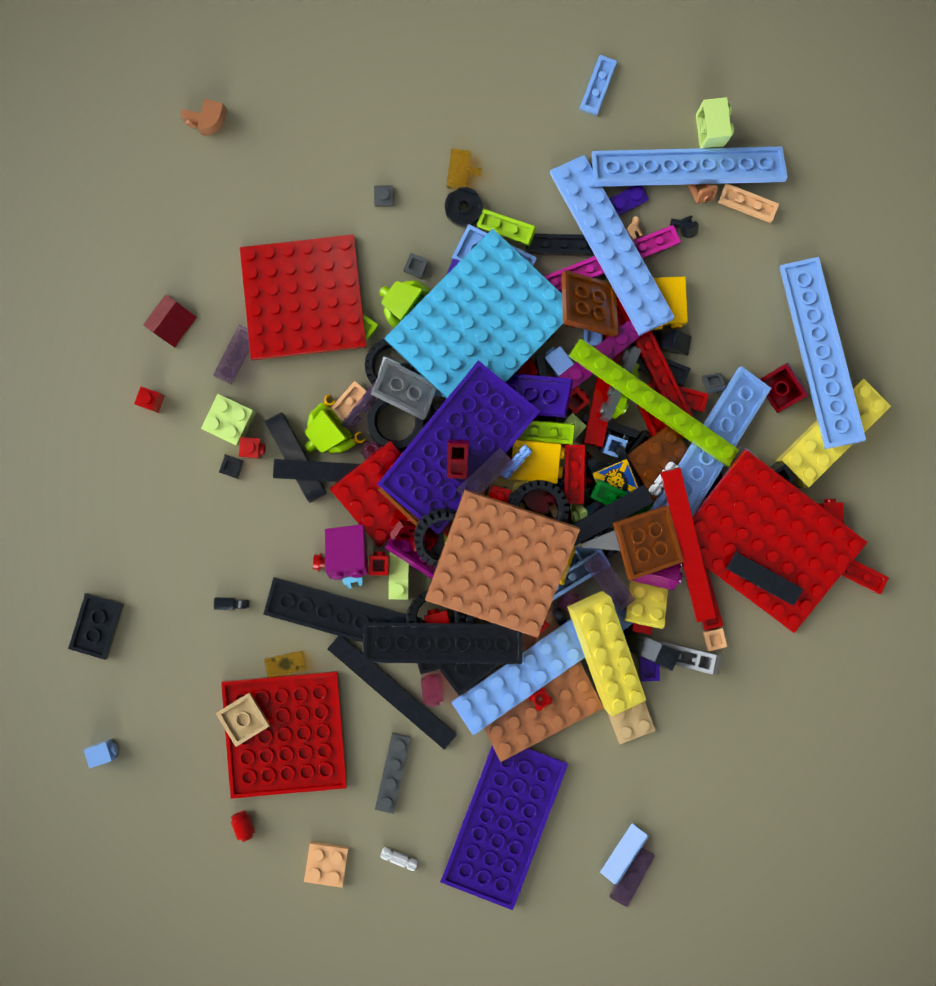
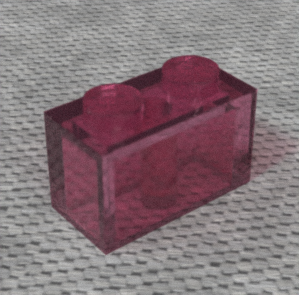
[421,673,444,707]

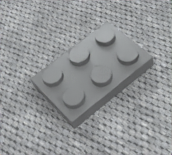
[371,358,437,420]

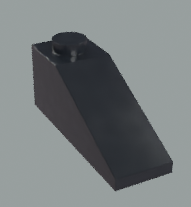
[623,629,681,671]

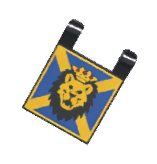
[586,445,639,506]

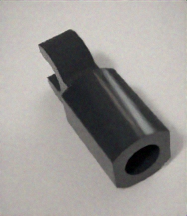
[214,597,249,610]

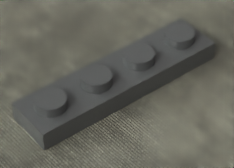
[599,346,641,422]
[375,732,411,814]

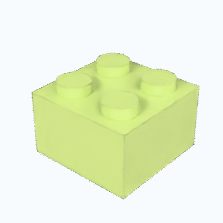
[696,97,734,148]
[201,394,257,446]

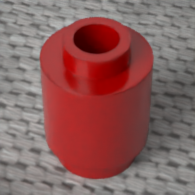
[231,810,256,842]

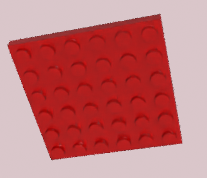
[240,234,367,361]
[221,671,348,799]

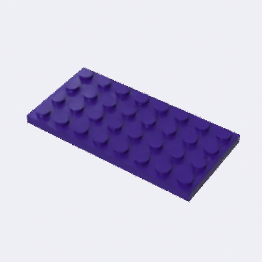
[377,360,540,535]
[440,746,568,910]

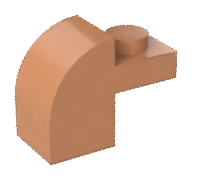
[180,99,227,135]

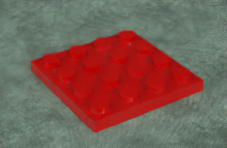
[330,441,408,547]

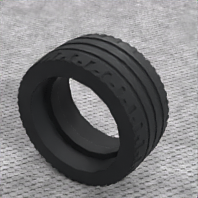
[367,398,425,451]

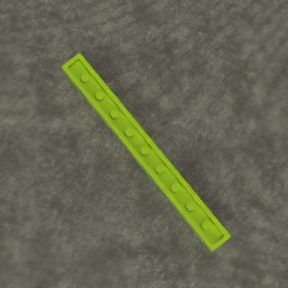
[569,339,739,466]

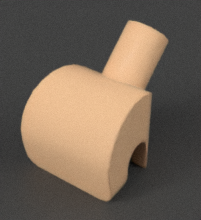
[626,217,643,241]

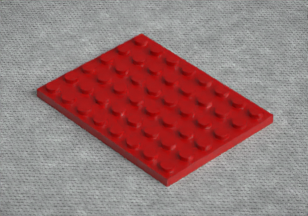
[692,449,868,633]

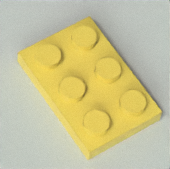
[624,580,668,629]

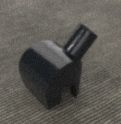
[670,215,699,238]

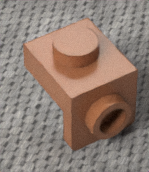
[687,184,718,204]

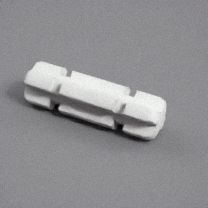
[649,462,678,496]
[380,847,418,871]

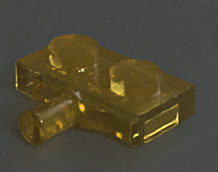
[446,149,482,189]

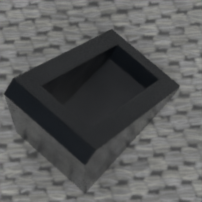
[653,329,692,356]

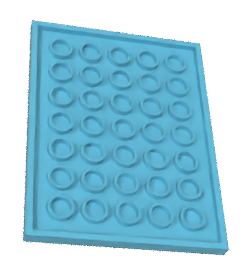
[385,229,563,399]

